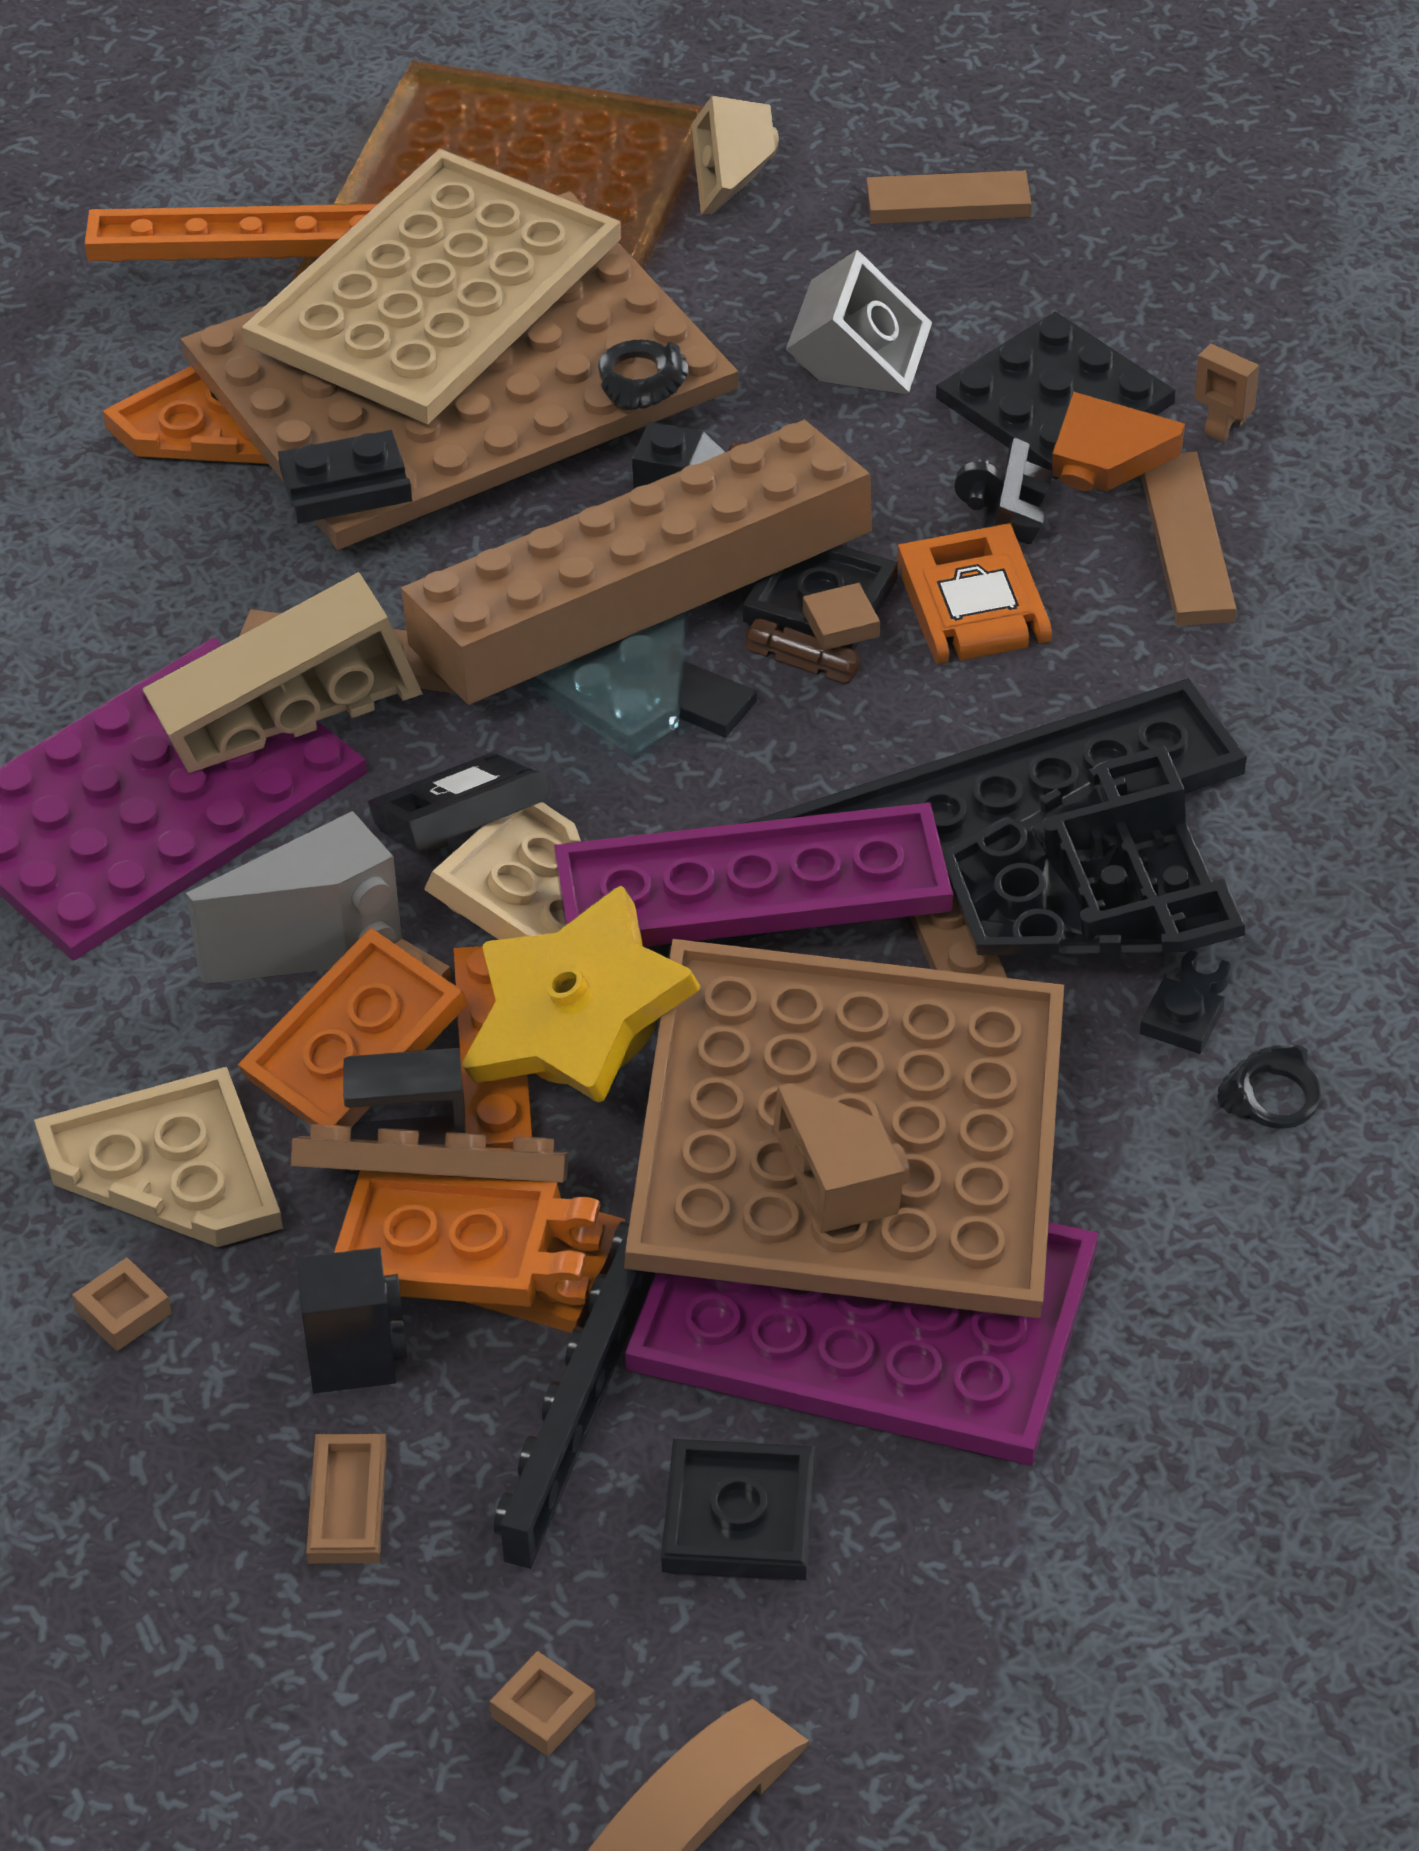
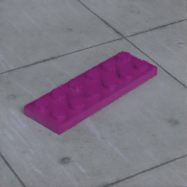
[554,803,953,947]

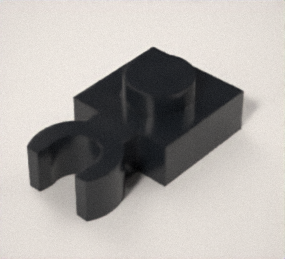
[1140,950,1230,1054]

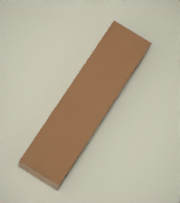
[1141,452,1236,626]

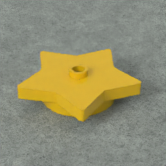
[462,886,700,1102]

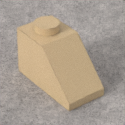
[691,96,779,215]

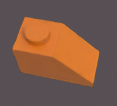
[1052,392,1185,491]

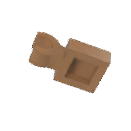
[1194,343,1260,443]

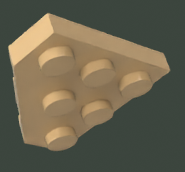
[424,802,581,940]
[34,1067,283,1247]

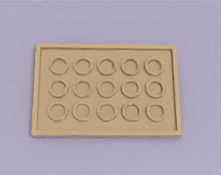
[242,149,621,424]

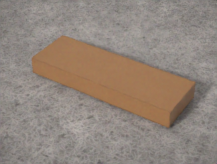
[866,170,1032,224]

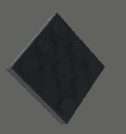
[936,311,1176,480]

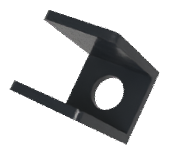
[343,1048,466,1175]

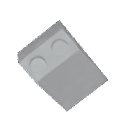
[186,811,402,984]

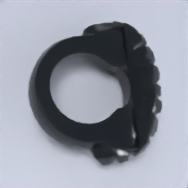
[598,339,689,410]
[1217,1045,1321,1129]

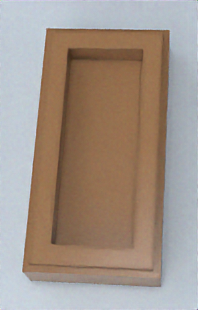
[306,1434,387,1564]

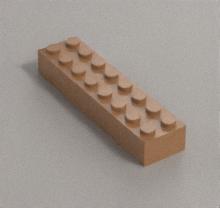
[401,419,872,705]

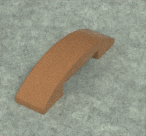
[588,1699,810,1851]

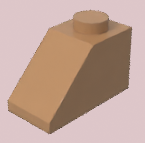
[773,1083,910,1233]

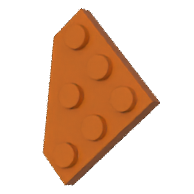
[102,366,268,464]

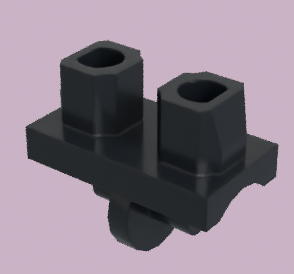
[954,438,1053,544]

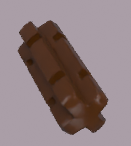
[746,618,860,684]

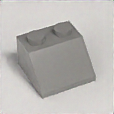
[786,250,932,394]

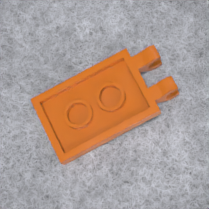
[334,1170,605,1307]

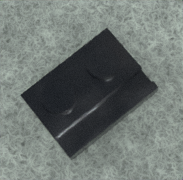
[278,430,412,524]

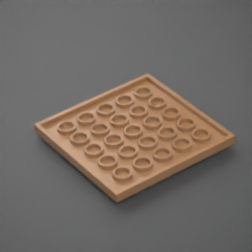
[624,939,1064,1318]

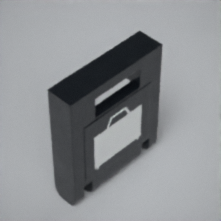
[368,752,551,853]

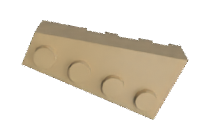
[142,572,423,773]

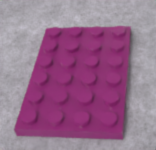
[0,637,367,961]
[625,1222,1099,1466]

